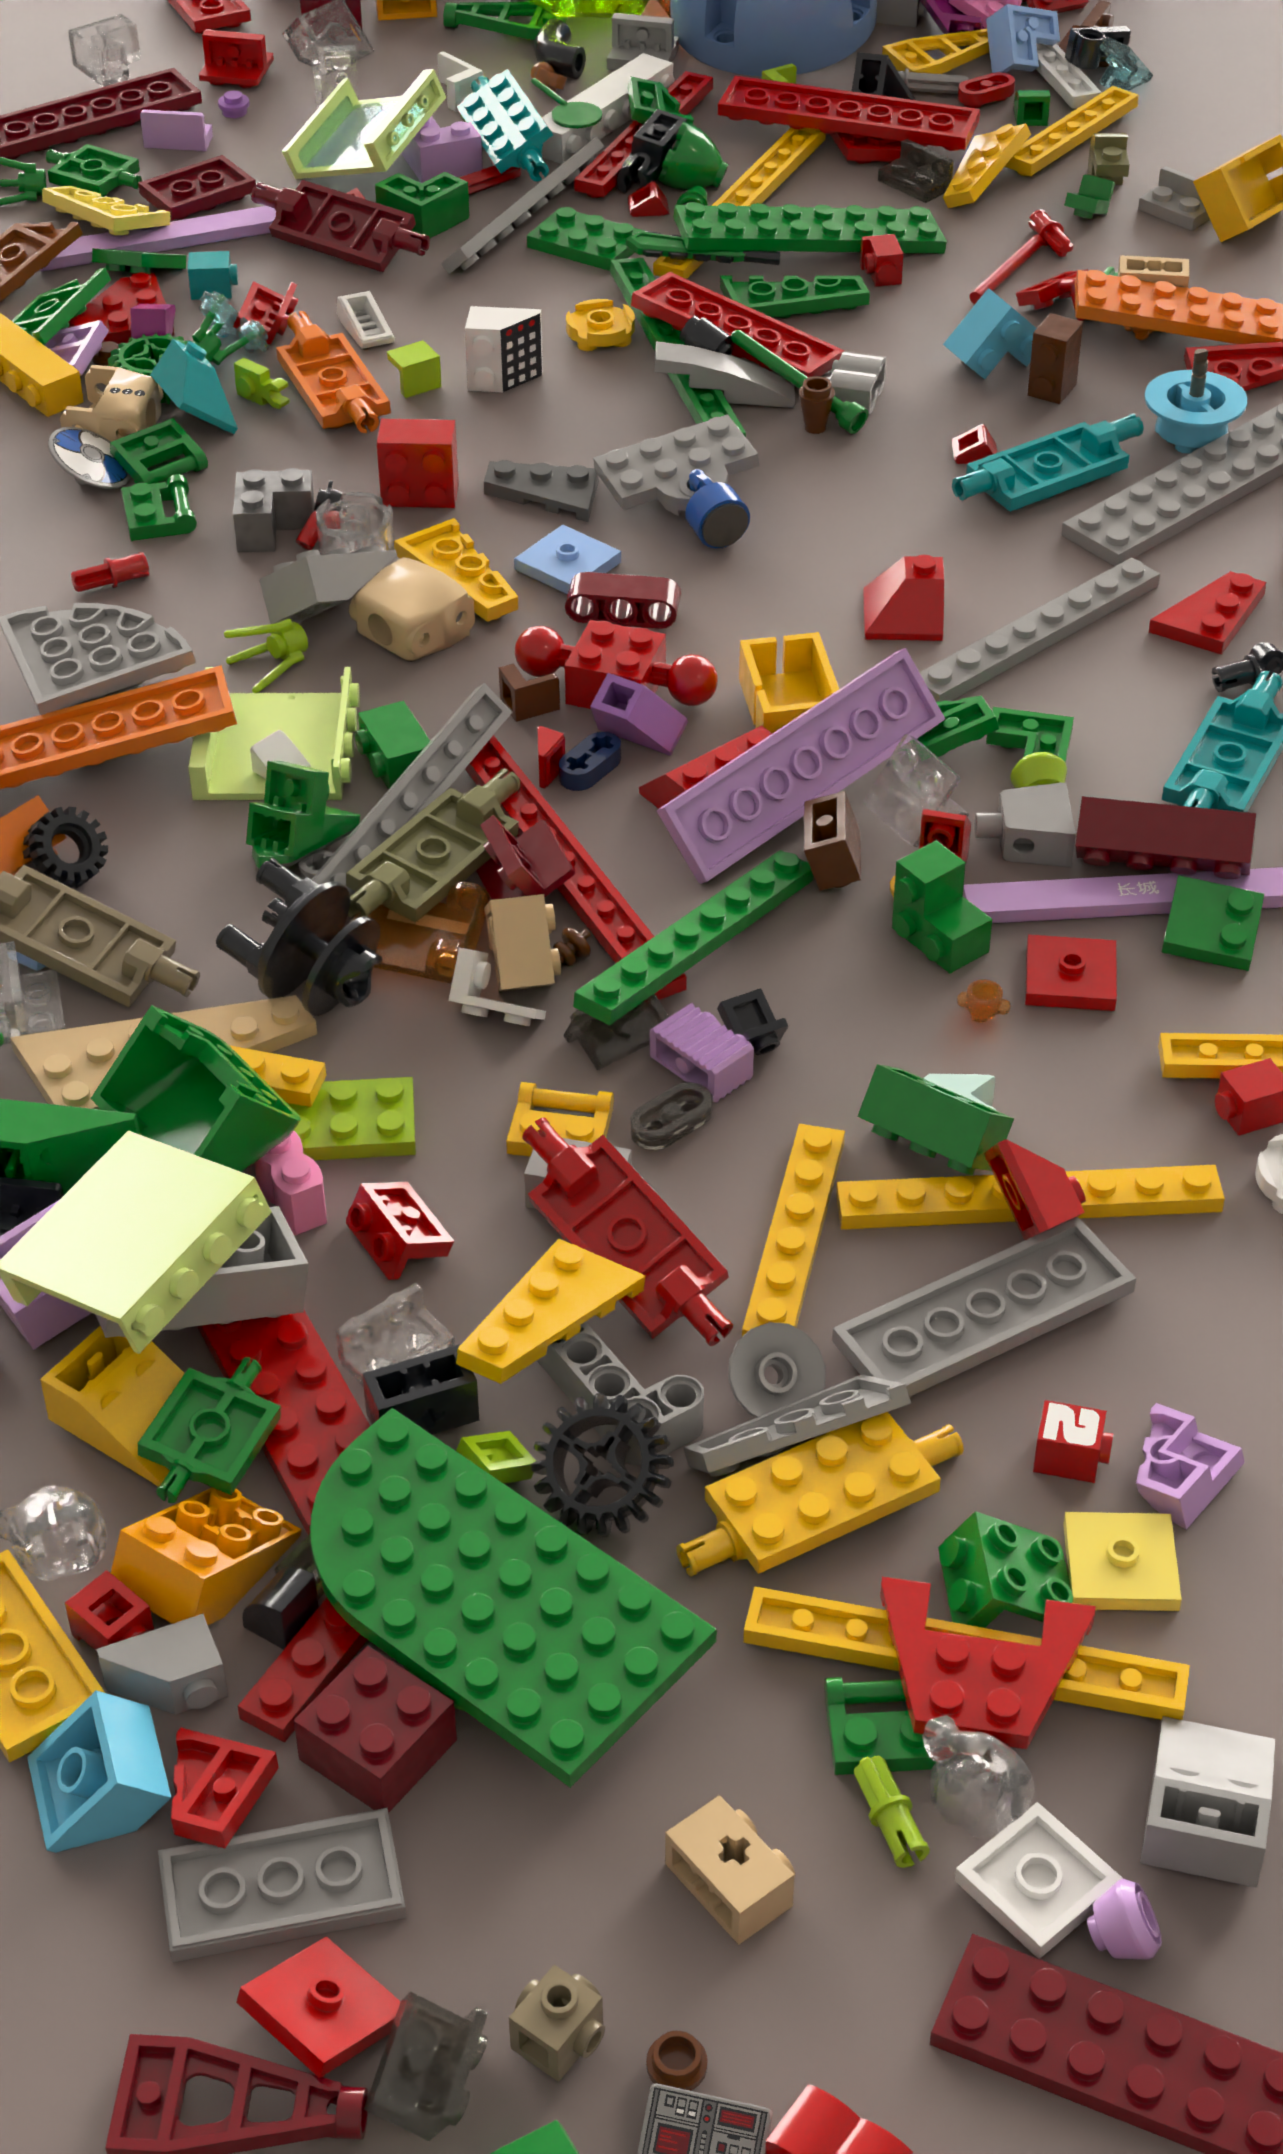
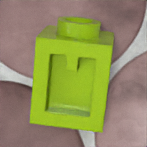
[456,1431,536,1484]

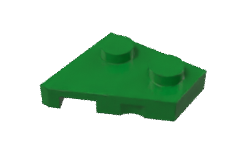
[912,695,999,762]

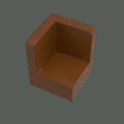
[499,663,560,722]

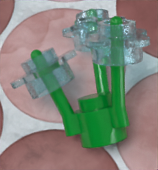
[192,291,269,365]

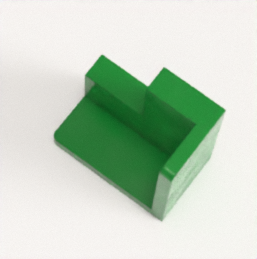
[375,172,470,239]

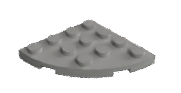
[0,603,196,715]

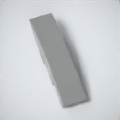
[654,341,795,408]

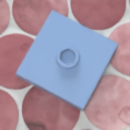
[514,525,621,594]

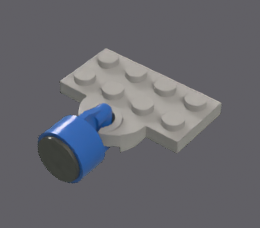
[593,414,759,548]

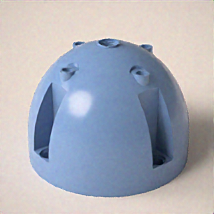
[670,0,877,77]

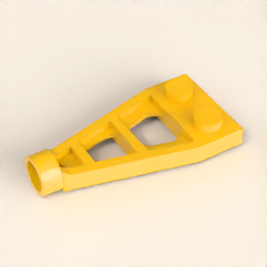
[882,29,990,74]

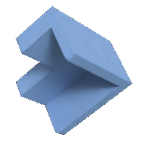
[986,4,1060,73]

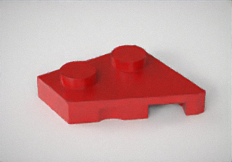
[171,1727,279,1849]

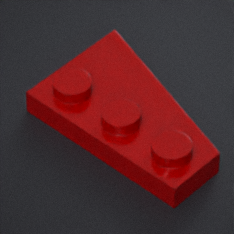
[1184,342,1283,391]
[1149,571,1267,655]

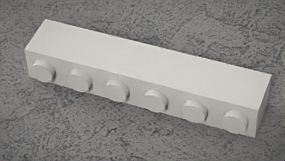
[542,53,675,164]

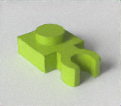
[234,357,290,409]

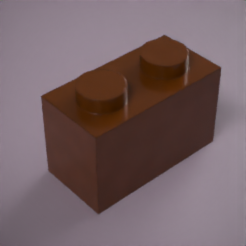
[1027,313,1083,404]
[804,791,861,891]

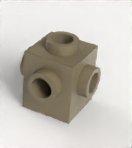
[509,1964,605,2082]

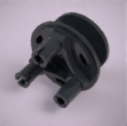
[216,858,383,1016]

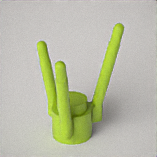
[224,619,308,693]

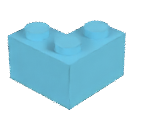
[943,288,1037,379]

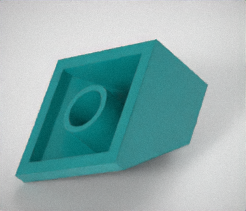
[150,339,238,434]

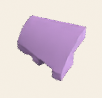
[1136,1403,1245,1530]

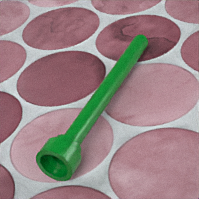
[731,330,869,434]

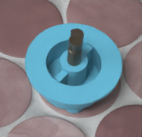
[1145,349,1247,454]

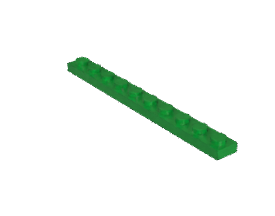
[610,258,746,437]

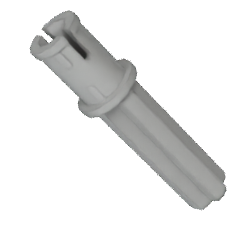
[898,68,969,94]

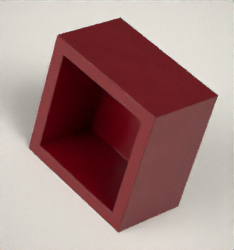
[294,1645,457,1813]

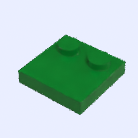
[1161,875,1265,971]

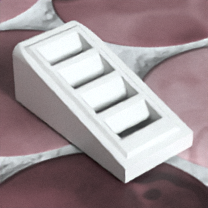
[336,291,395,349]

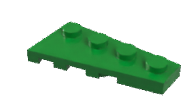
[720,275,870,318]

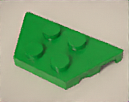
[12,267,111,345]

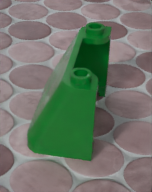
[90,1005,301,1172]

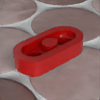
[958,72,1015,108]

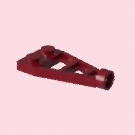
[105,2034,369,2154]

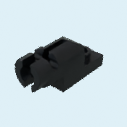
[617,109,687,193]

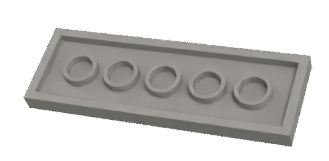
[832,1217,1136,1397]

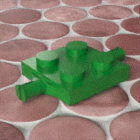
[46,144,142,197]
[137,1357,281,1503]

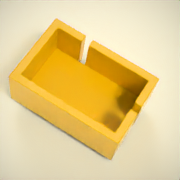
[1193,134,1283,242]
[739,632,839,733]

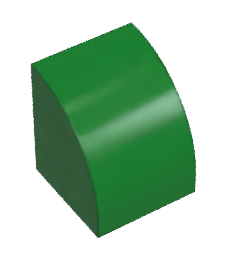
[1013,90,1051,126]

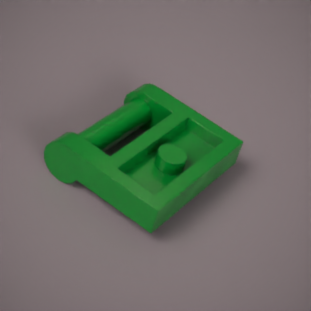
[110,418,208,484]
[121,474,197,541]
[824,1677,948,1775]

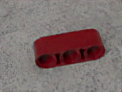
[565,572,681,629]

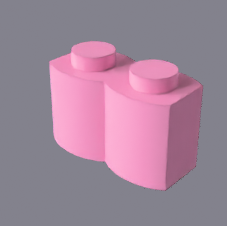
[254,1131,327,1235]

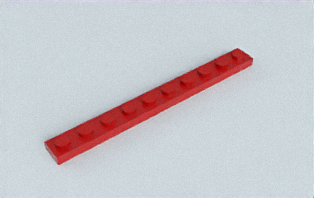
[465,735,687,1004]

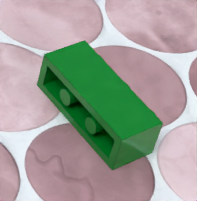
[857,1064,1014,1175]

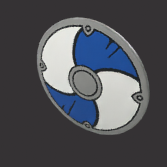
[48,427,131,489]

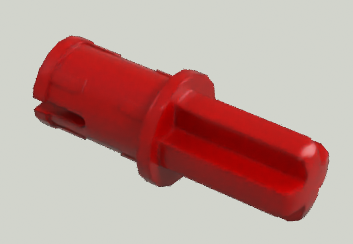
[1028,210,1073,257]
[71,552,150,592]

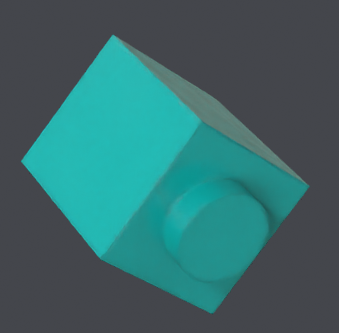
[188,251,238,300]

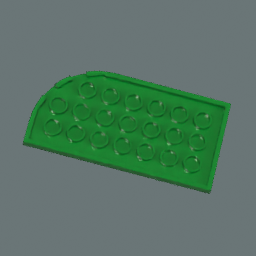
[310,1408,717,1788]

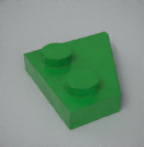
[627,76,694,124]
[92,248,187,274]

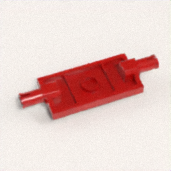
[522,1117,733,1346]

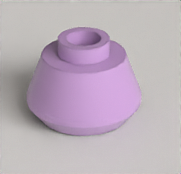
[1087,1879,1162,1960]

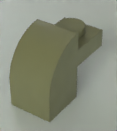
[1087,133,1130,185]

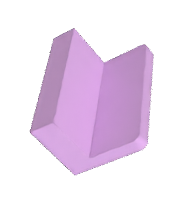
[140,110,213,151]

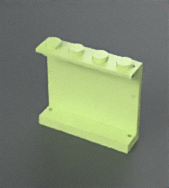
[188,667,360,800]
[0,1131,272,1354]

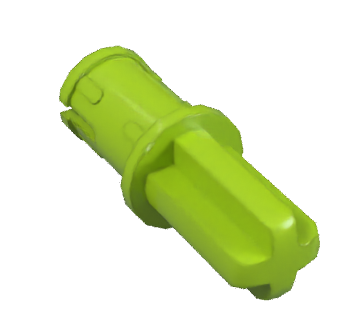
[854,1755,930,1868]

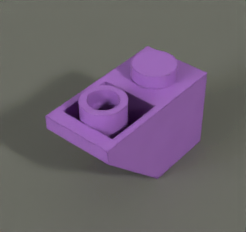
[590,673,688,756]

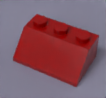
[639,725,773,809]

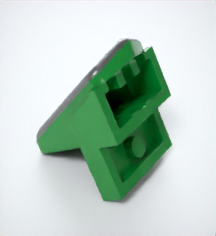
[246,760,360,869]

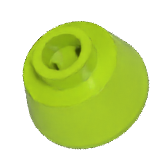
[1010,752,1067,788]

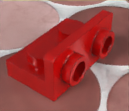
[346,1182,454,1280]

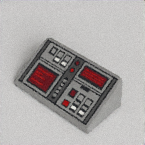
[637,2083,773,2154]

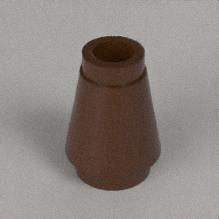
[799,376,835,434]

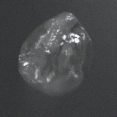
[0,1485,107,1581]
[923,1715,1035,1841]

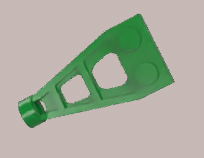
[443,2,569,40]

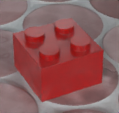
[377,418,459,508]

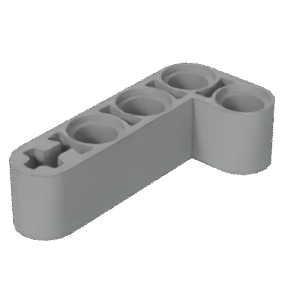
[537,1322,704,1465]

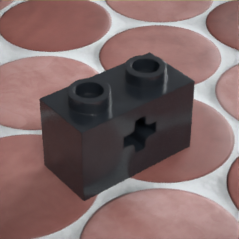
[362,1344,480,1435]

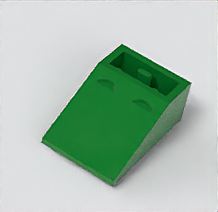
[0,1098,140,1195]

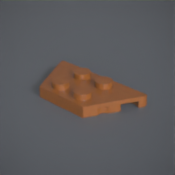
[0,222,83,302]

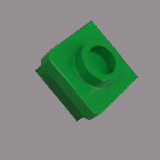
[1064,174,1115,219]

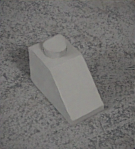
[96,1614,228,1715]

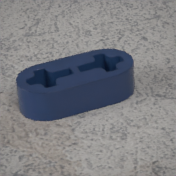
[559,732,621,791]

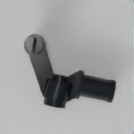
[1211,642,1283,692]

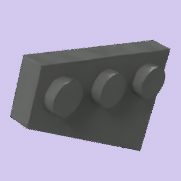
[484,460,599,522]

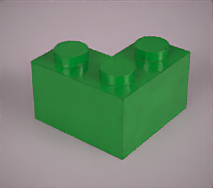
[892,840,992,974]

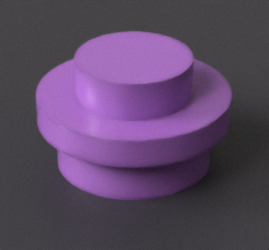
[218,91,250,118]

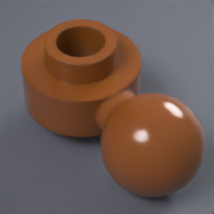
[530,62,567,93]

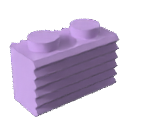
[650,1003,754,1103]

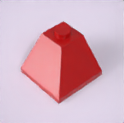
[863,554,944,641]
[983,1139,1086,1240]

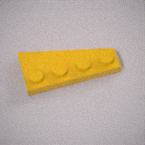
[456,1239,646,1384]

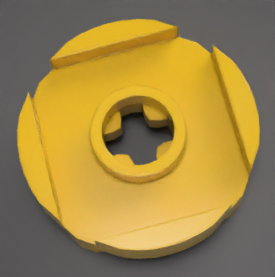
[566,299,635,351]

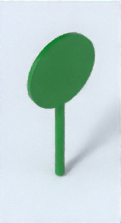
[531,78,602,129]

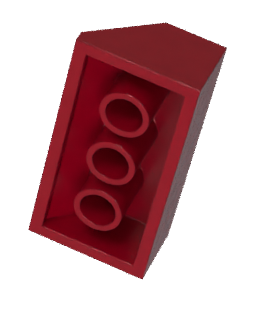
[1075,796,1256,879]

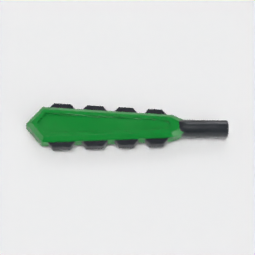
[626,231,780,265]

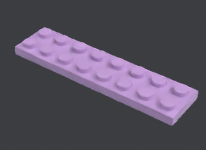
[656,648,945,884]

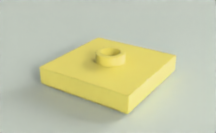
[1063,1512,1182,1611]

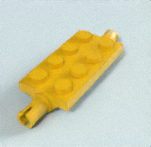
[676,1412,964,1577]

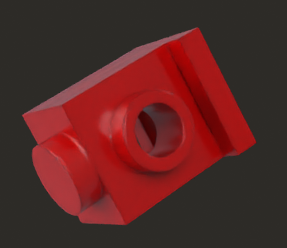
[860,234,904,287]
[65,1570,154,1651]

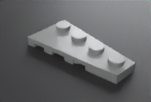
[683,1374,911,1476]

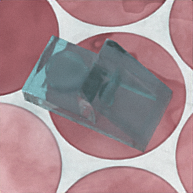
[1099,36,1153,91]

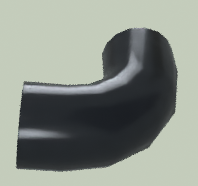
[533,18,586,78]

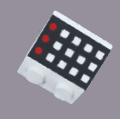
[465,306,543,393]

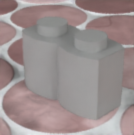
[826,352,886,414]

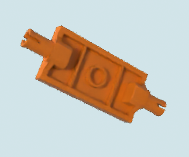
[276,311,391,433]

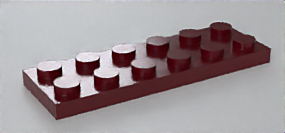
[930,1934,1283,2154]

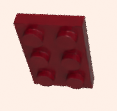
[138,155,256,220]

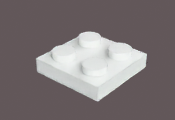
[954,1802,1123,1959]

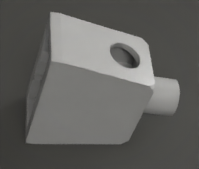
[974,783,1076,867]

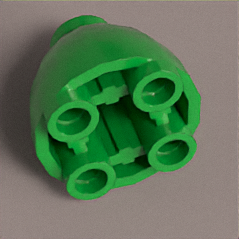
[658,121,729,190]

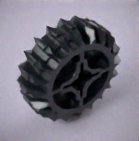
[531,1393,674,1537]

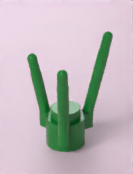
[0,157,46,206]

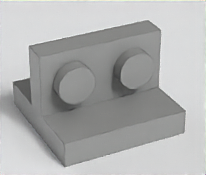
[607,13,679,70]

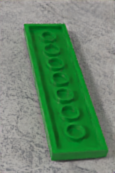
[673,202,947,254]

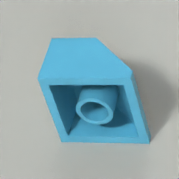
[27,1690,171,1853]

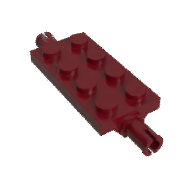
[251,180,430,272]

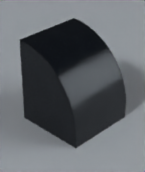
[242,1567,319,1650]

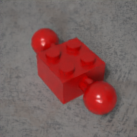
[515,620,718,709]

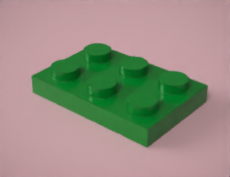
[527,207,646,271]

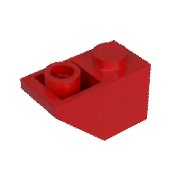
[919,809,971,866]

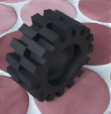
[23,806,108,888]

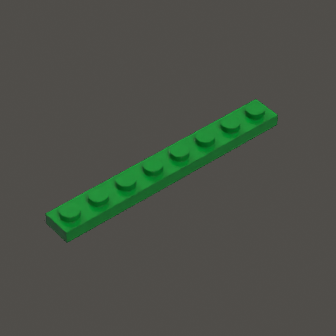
[573,850,814,1025]

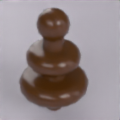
[553,927,591,966]

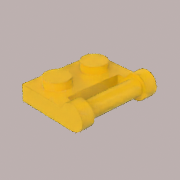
[506,1082,614,1157]

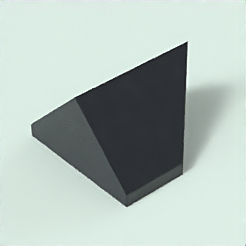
[852,52,916,100]

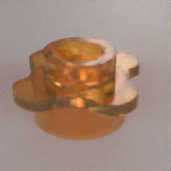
[957,979,1011,1023]

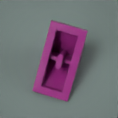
[130,304,176,339]

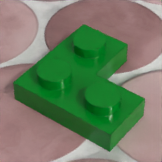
[986,707,1074,763]

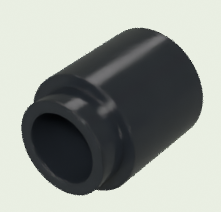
[679,316,734,356]

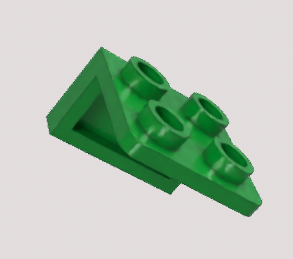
[938,1511,1073,1628]

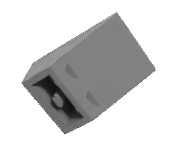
[259,546,397,624]
[1140,1716,1275,1888]

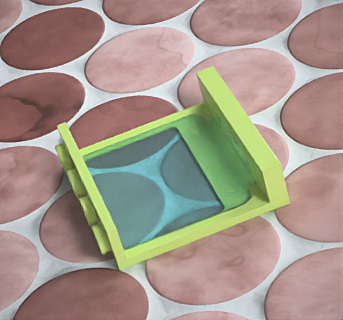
[282,69,446,179]

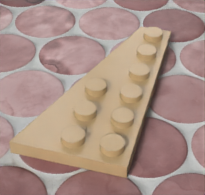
[10,995,317,1110]

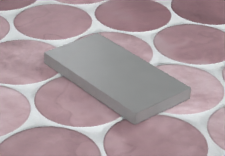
[158,1808,406,1962]

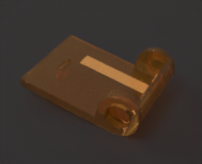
[350,882,491,983]

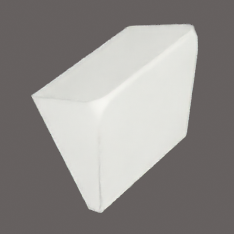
[250,730,311,779]

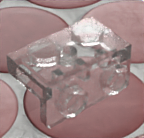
[336,1283,455,1388]

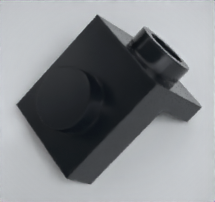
[717,988,789,1055]

